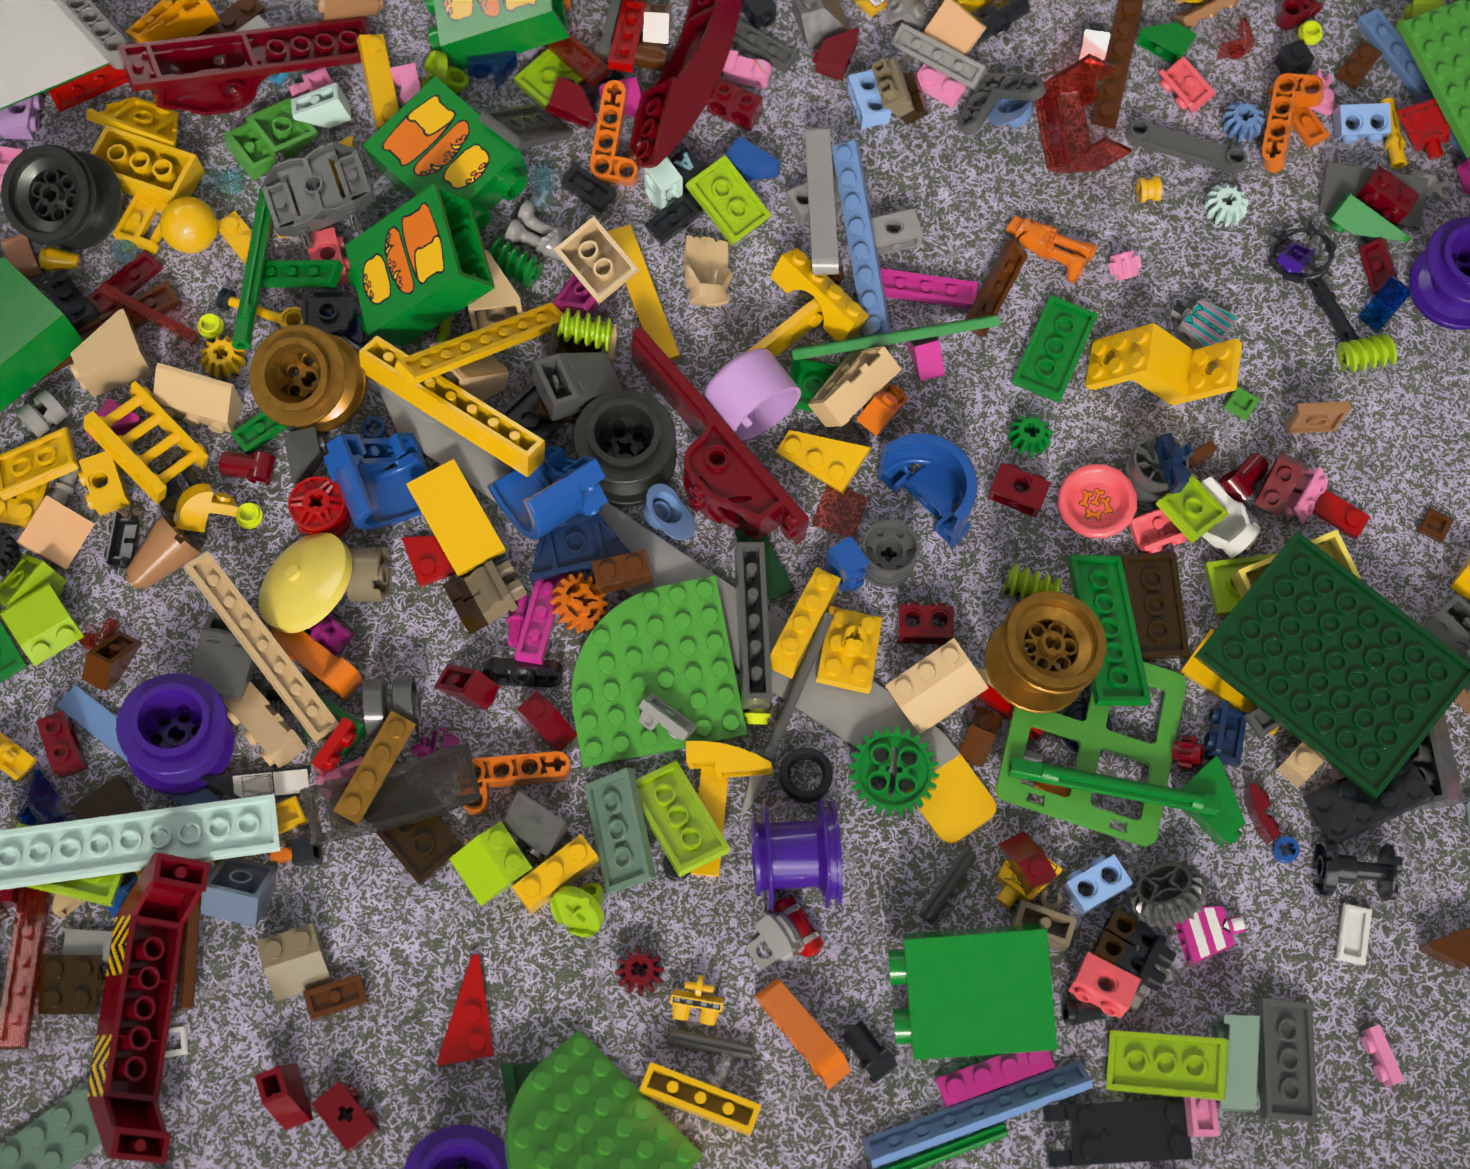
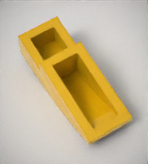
[686,741,774,778]

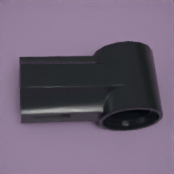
[841,1020,898,1084]

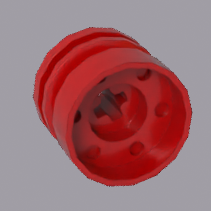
[288,476,352,539]

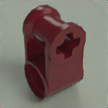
[1275,0,1324,30]

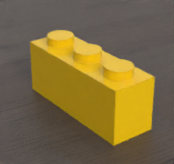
[512,834,599,915]

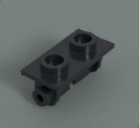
[104,511,140,571]

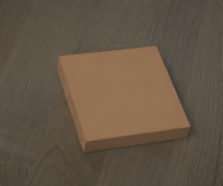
[1284,401,1351,434]

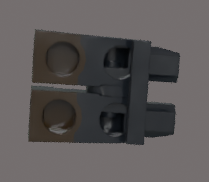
[1090,908,1177,991]

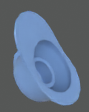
[988,86,1034,128]
[643,483,696,541]

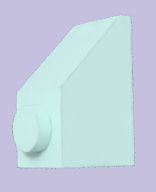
[291,82,352,128]

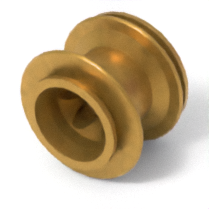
[249,324,368,433]
[984,591,1106,714]

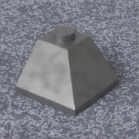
[792,0,851,50]

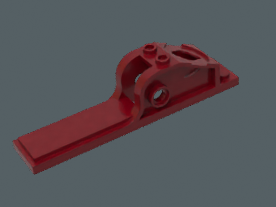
[118,17,372,116]
[631,326,809,545]

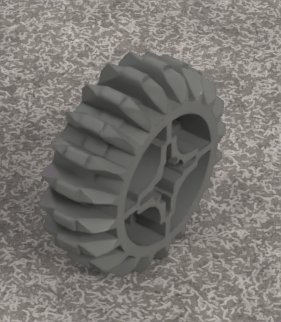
[1129,859,1208,929]

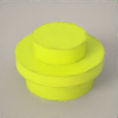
[1297,21,1323,45]
[197,314,224,339]
[236,503,263,529]
[743,709,771,725]

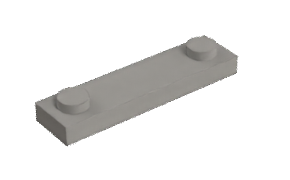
[890,23,987,91]

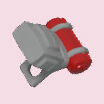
[746,896,824,969]

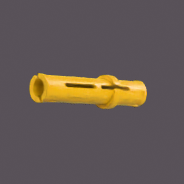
[1379,98,1407,170]

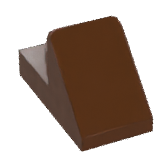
[959,706,1004,768]

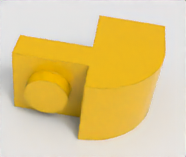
[173,483,238,533]

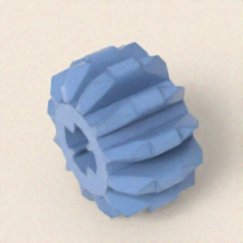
[1221,100,1265,143]

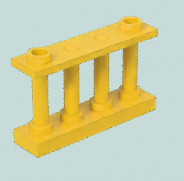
[84,381,209,504]

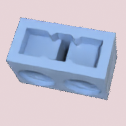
[847,70,893,129]
[1332,103,1391,144]
[1063,854,1133,916]

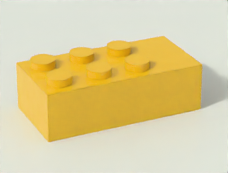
[90,125,205,204]

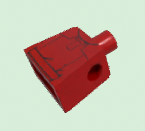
[1397,98,1450,160]

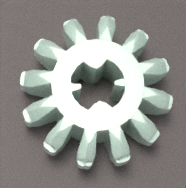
[1204,183,1249,228]

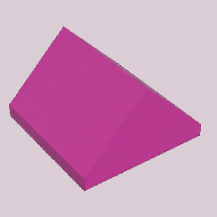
[553,274,602,319]

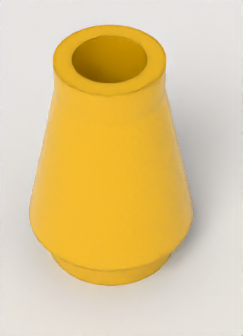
[39,246,80,271]

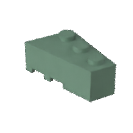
[1211,1014,1260,1112]

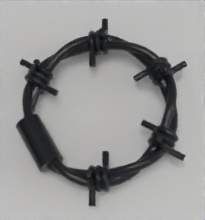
[1264,221,1341,284]

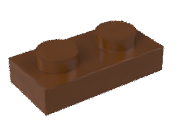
[1334,41,1382,90]
[303,974,369,1021]

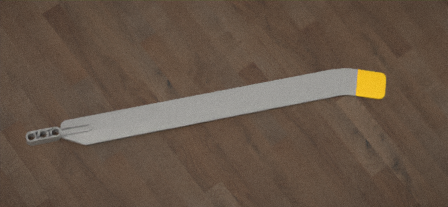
[339,336,997,844]

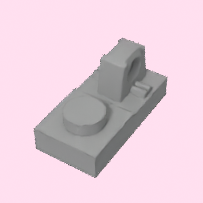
[638,693,697,741]

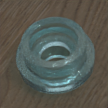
[112,240,139,264]

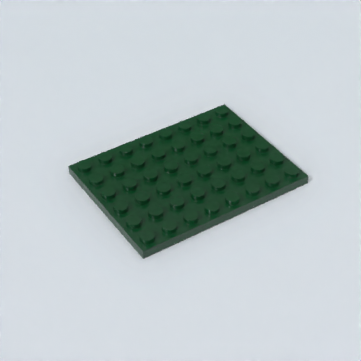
[1194,531,1470,799]

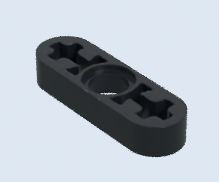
[482,658,563,688]

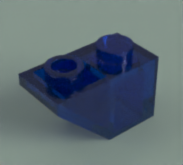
[16,769,70,826]

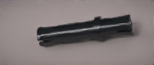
[1306,276,1359,342]

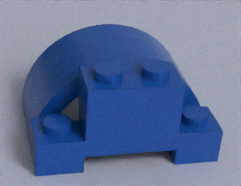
[323,433,429,530]
[877,433,977,548]
[487,445,608,540]

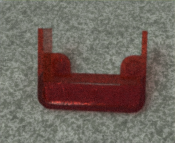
[1035,53,1132,174]

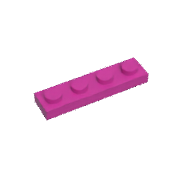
[880,268,978,309]
[514,574,567,665]
[935,1051,1055,1108]

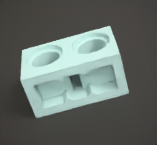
[644,157,683,212]

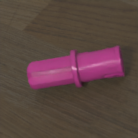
[506,595,528,648]

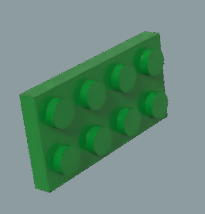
[1011,295,1098,404]

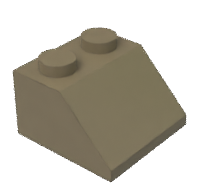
[256,923,333,1002]

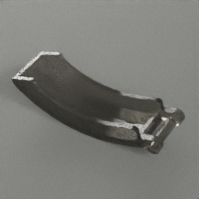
[299,743,481,847]

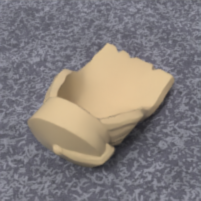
[683,235,733,307]

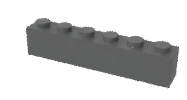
[734,542,772,709]

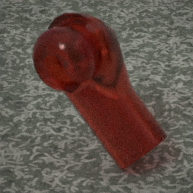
[79,618,119,650]

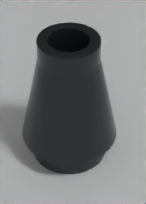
[1061,996,1107,1026]

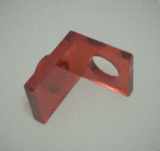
[1217,17,1255,60]

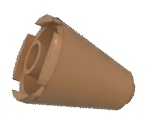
[316,0,383,22]
[125,515,202,589]

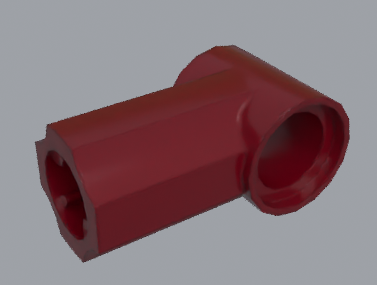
[219,451,276,485]
[1218,453,1269,502]

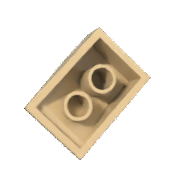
[554,216,640,304]

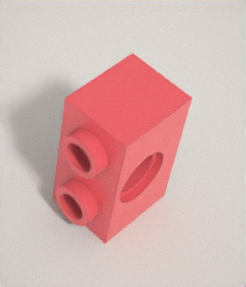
[307,227,350,289]
[1068,952,1141,1018]

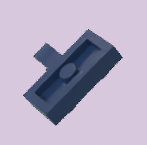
[1154,433,1194,494]

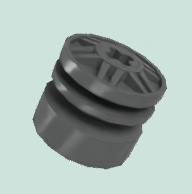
[861,519,920,588]

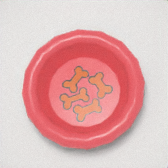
[1057,464,1137,538]

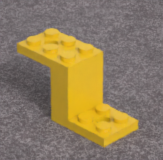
[1085,323,1243,405]

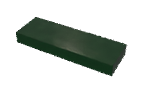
[734,529,794,602]

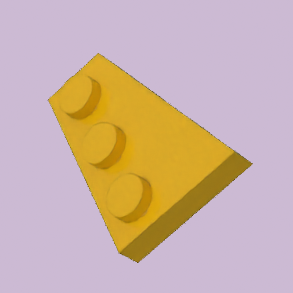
[775,430,871,494]

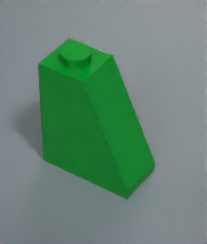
[1181,756,1246,847]

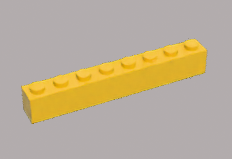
[359,336,545,477]

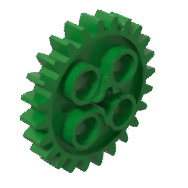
[847,726,939,818]

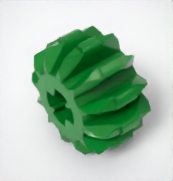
[1007,412,1053,458]

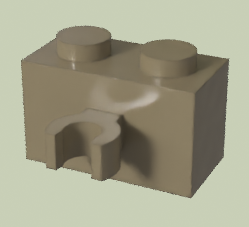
[1011,890,1077,952]

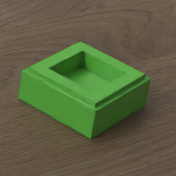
[1224,386,1260,421]

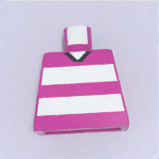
[1175,906,1245,966]

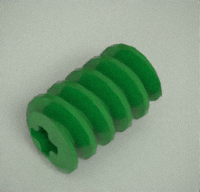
[489,237,544,288]

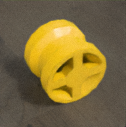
[1136,176,1162,203]

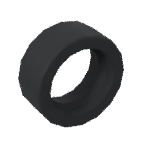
[780,747,833,803]

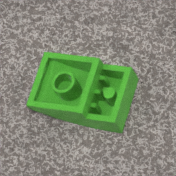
[225,98,318,181]

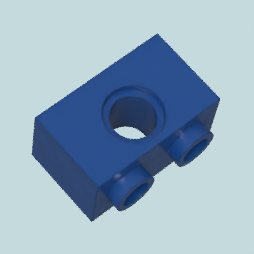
[824,536,869,593]

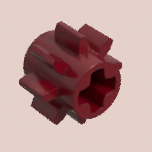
[1172,735,1204,770]

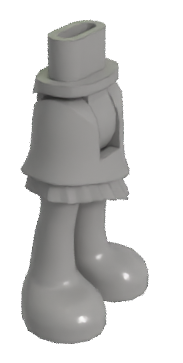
[505,200,573,262]

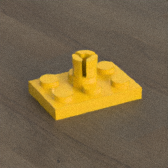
[815,606,882,694]

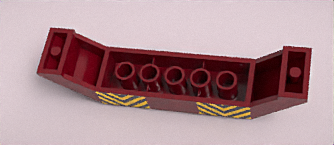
[87,852,210,1164]

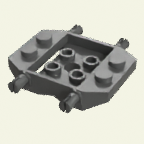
[261,134,375,250]

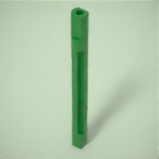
[232,188,272,350]
[1008,757,1221,816]

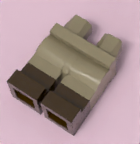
[872,57,929,124]
[442,560,527,635]

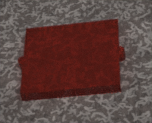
[812,485,869,538]

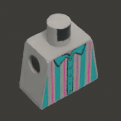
[1170,300,1238,350]

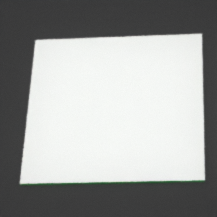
[0,0,109,110]

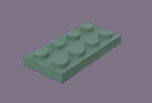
[584,768,657,894]
[0,1080,102,1169]

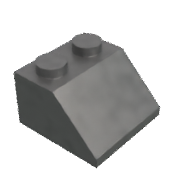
[503,791,569,861]

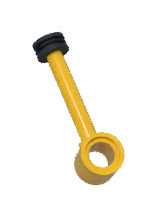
[216,288,304,328]

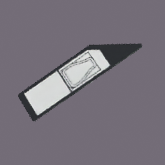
[201,766,311,799]

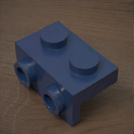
[1203,700,1247,767]

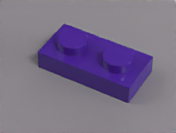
[1276,240,1315,274]

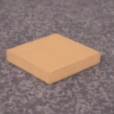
[923,0,986,56]
[17,495,95,570]

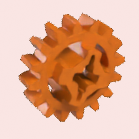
[550,573,609,633]

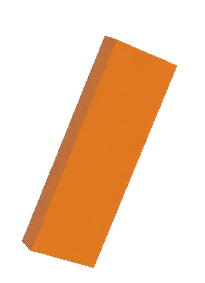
[1267,86,1330,148]

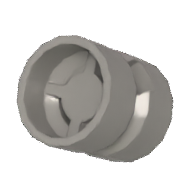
[15,389,68,438]

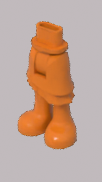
[1006,215,1098,284]

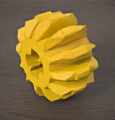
[201,335,246,380]

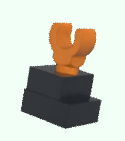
[270,834,322,867]

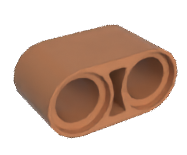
[0,233,43,279]

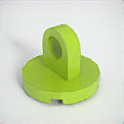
[421,50,469,93]
[550,883,605,937]

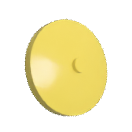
[259,532,353,633]

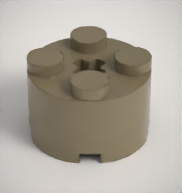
[346,547,393,602]

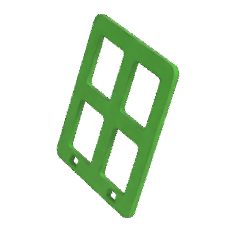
[995,647,1186,847]

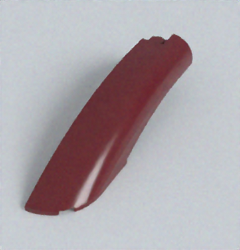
[630,0,742,169]

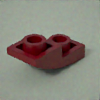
[1243,782,1282,845]

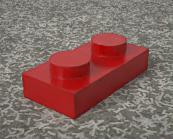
[310,717,357,777]

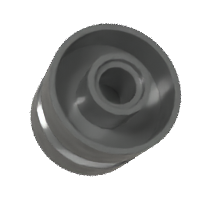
[1122,435,1189,505]
[363,676,421,738]

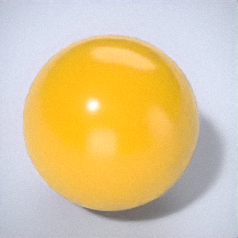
[160,197,218,254]

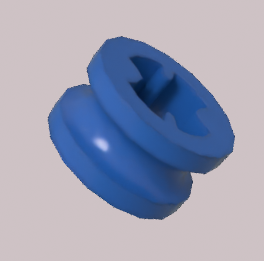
[361,416,387,438]
[1272,836,1300,863]

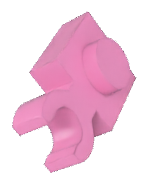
[1309,69,1335,115]

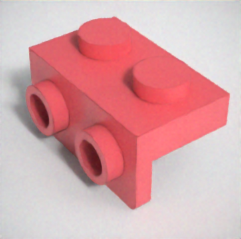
[1158,56,1216,113]
[1129,508,1187,554]

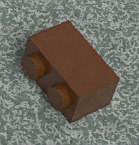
[592,549,654,594]

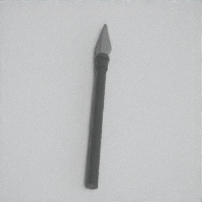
[741,612,834,816]

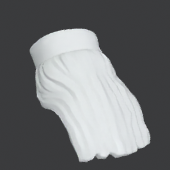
[1200,476,1260,559]

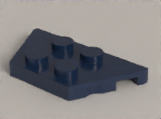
[529,513,631,582]

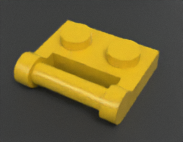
[113,192,168,255]

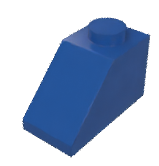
[724,136,781,182]

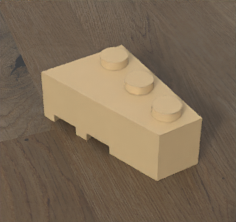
[808,346,902,427]
[224,681,306,769]

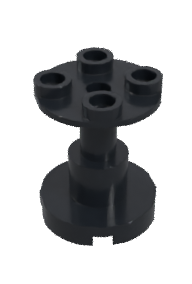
[1312,838,1403,901]

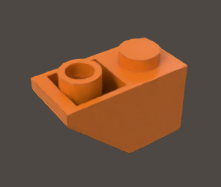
[856,382,908,436]

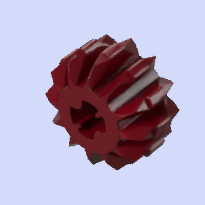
[615,946,664,997]

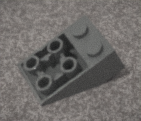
[532,352,624,421]
[1422,594,1470,658]
[189,613,265,700]

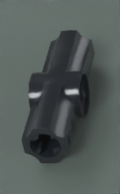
[973,0,1030,48]

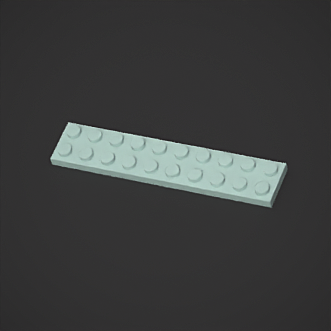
[0,794,281,890]

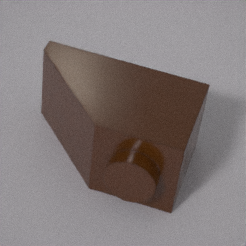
[81,631,142,691]
[1419,927,1470,970]

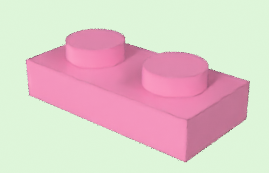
[917,64,966,108]
[1361,1024,1404,1087]
[1184,1097,1220,1137]

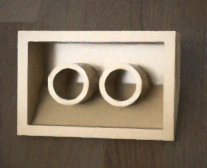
[153,363,244,434]
[885,638,989,735]

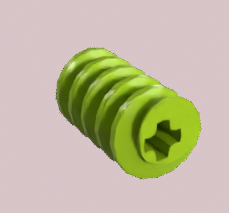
[556,308,614,352]
[1336,334,1397,373]
[1002,563,1062,600]

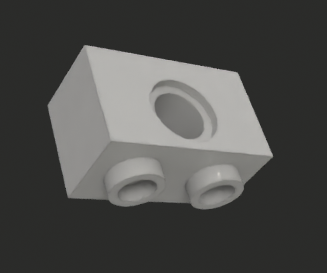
[872,209,923,256]

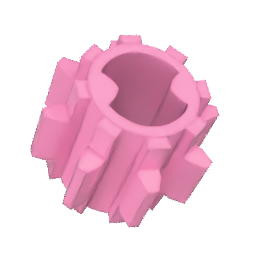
[1108,250,1142,281]

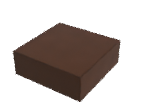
[1189,441,1217,470]
[1417,507,1453,543]

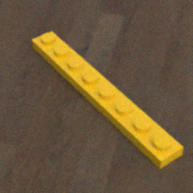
[394,302,563,386]

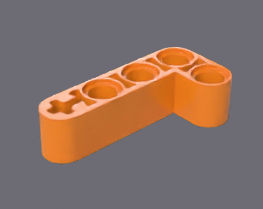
[1262,73,1324,173]
[590,80,640,186]
[269,628,363,702]
[460,751,571,817]
[754,978,851,1090]

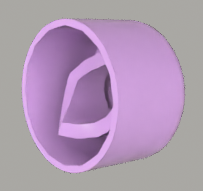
[704,348,801,442]

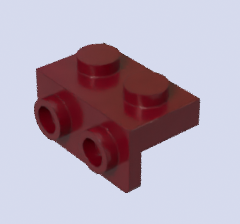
[1355,165,1420,226]

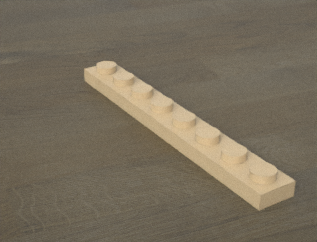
[184,551,339,744]

